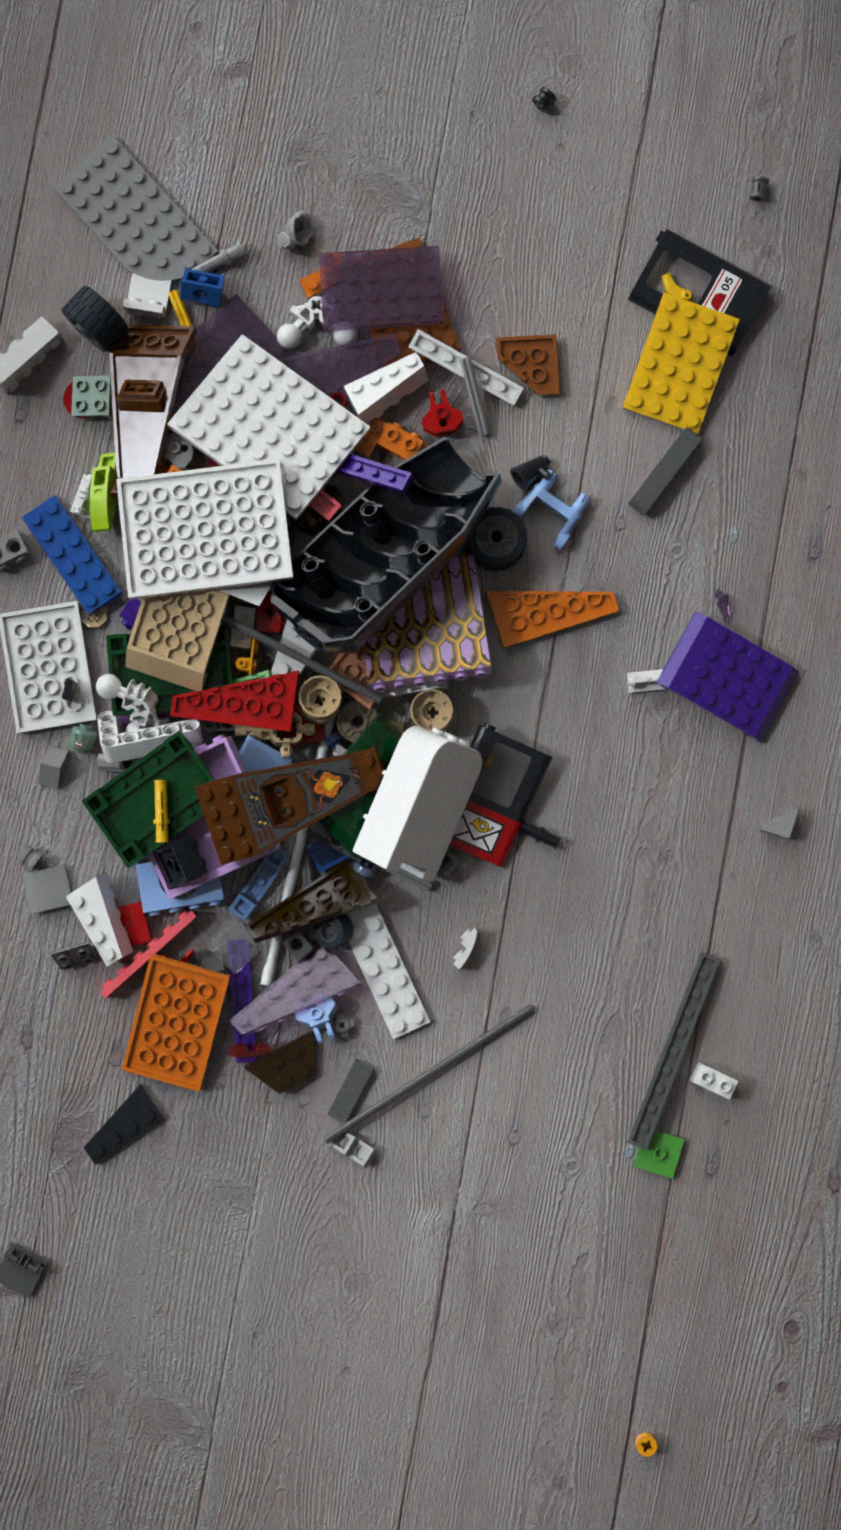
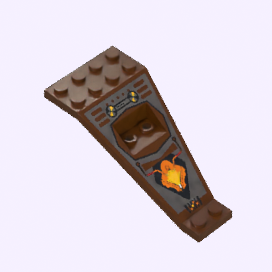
[195,746,385,865]

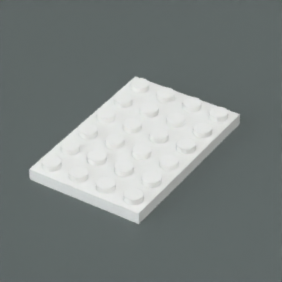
[0,601,97,734]

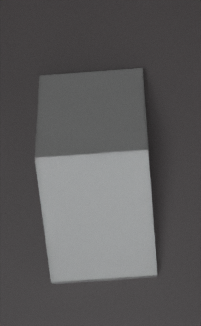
[39,745,69,789]
[758,808,798,839]

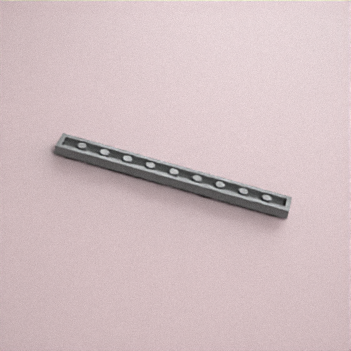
[627,952,720,1150]

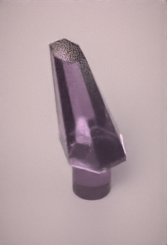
[713,588,731,621]

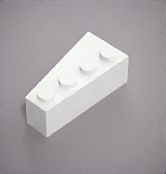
[344,352,428,425]

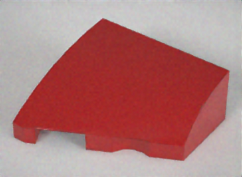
[117,901,153,946]

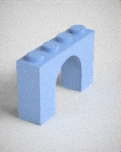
[136,862,226,916]

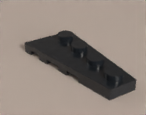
[83,1084,163,1164]

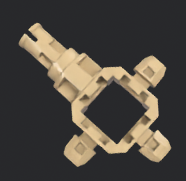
[235,712,315,758]

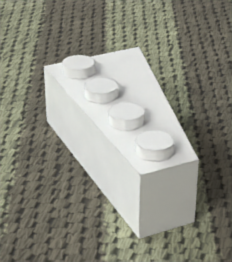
[0,316,62,394]
[271,619,317,678]
[66,873,133,967]

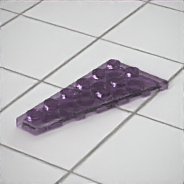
[279,334,401,396]
[229,944,362,1037]

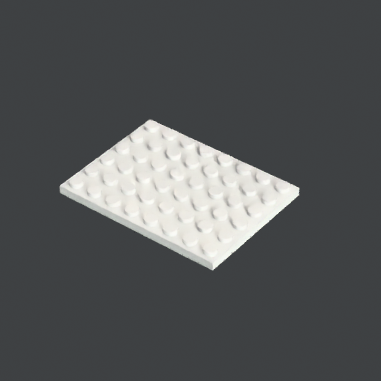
[167,334,370,521]
[116,459,294,600]

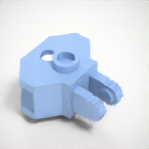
[294,994,338,1044]

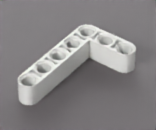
[98,711,203,763]

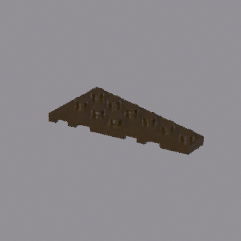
[244,860,379,943]

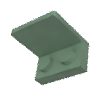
[71,375,113,420]

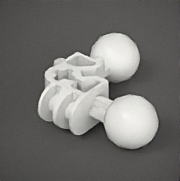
[277,294,359,349]
[96,674,161,732]

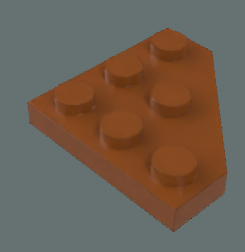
[496,334,560,396]

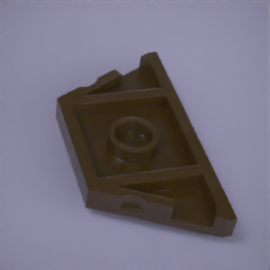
[244,1030,316,1094]

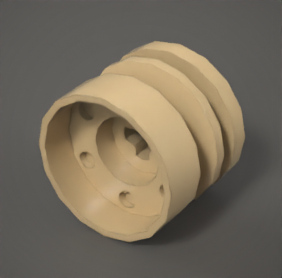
[298,675,341,725]
[410,689,455,732]

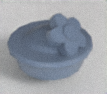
[352,859,376,877]

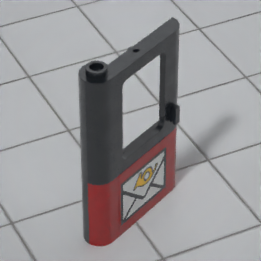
[449,723,553,868]

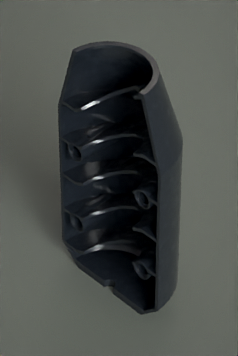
[271,437,501,654]

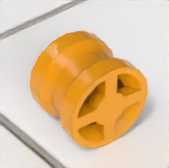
[635,1432,657,1457]

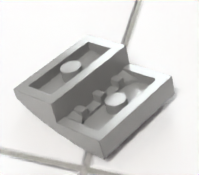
[22,865,71,914]

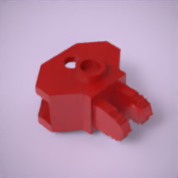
[422,389,463,437]

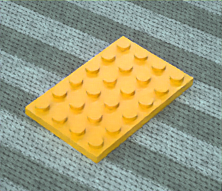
[622,292,740,435]

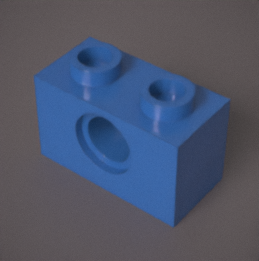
[180,268,225,307]

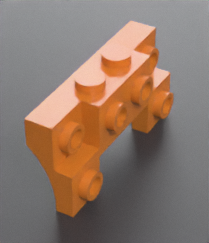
[354,417,429,461]

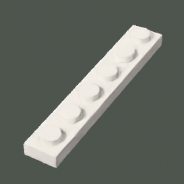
[408,329,523,406]

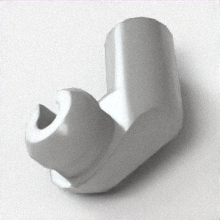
[259,641,277,663]

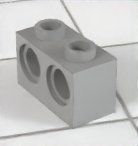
[0,530,31,572]

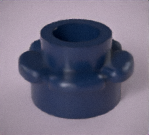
[325,732,344,749]

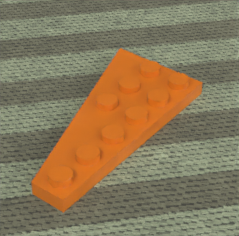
[485,590,619,648]

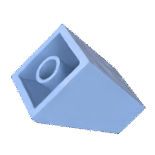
[239,735,294,793]

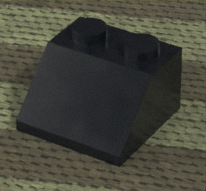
[154,834,208,889]

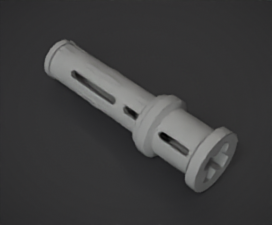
[190,240,247,273]

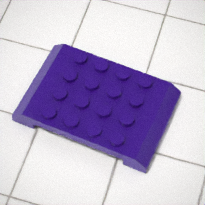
[656,612,799,742]

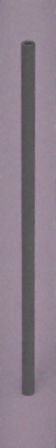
[222,614,383,704]
[324,1004,534,1143]

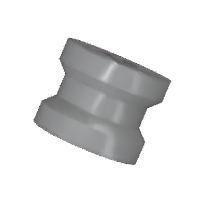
[18,846,43,871]

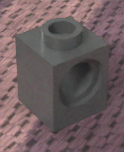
[283,930,314,961]

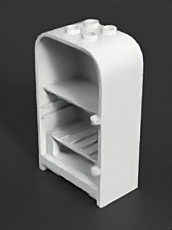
[353,726,482,882]

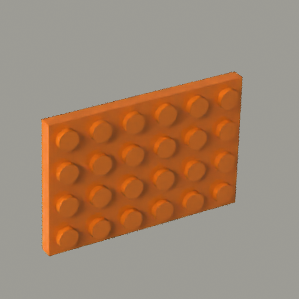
[121,953,231,1092]

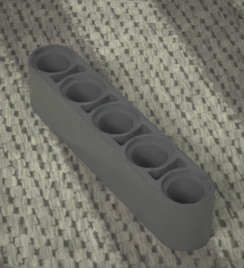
[628,427,703,516]

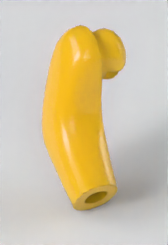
[661,273,693,302]

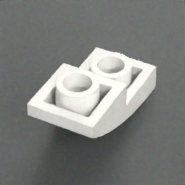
[453,928,477,969]

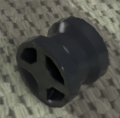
[532,86,557,113]

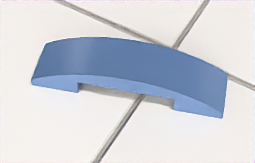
[228,848,291,921]

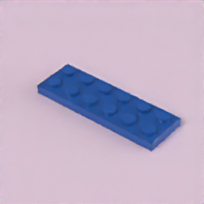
[22,495,122,616]

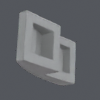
[329,1131,377,1168]

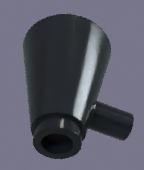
[510,455,551,491]

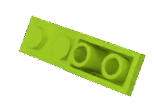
[90,453,118,532]

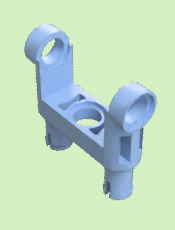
[513,470,591,550]

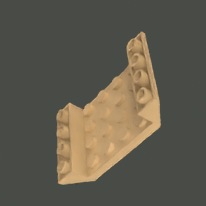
[125,589,232,691]

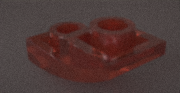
[227,1041,272,1058]

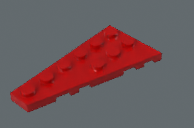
[170,670,300,732]

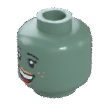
[68,723,97,754]

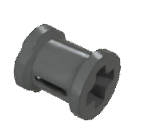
[749,176,769,202]

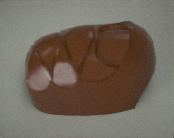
[287,506,327,536]

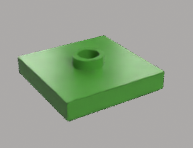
[633,1130,685,1179]

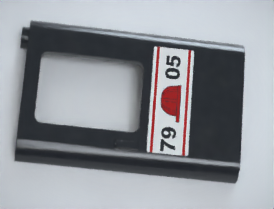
[628,229,772,357]

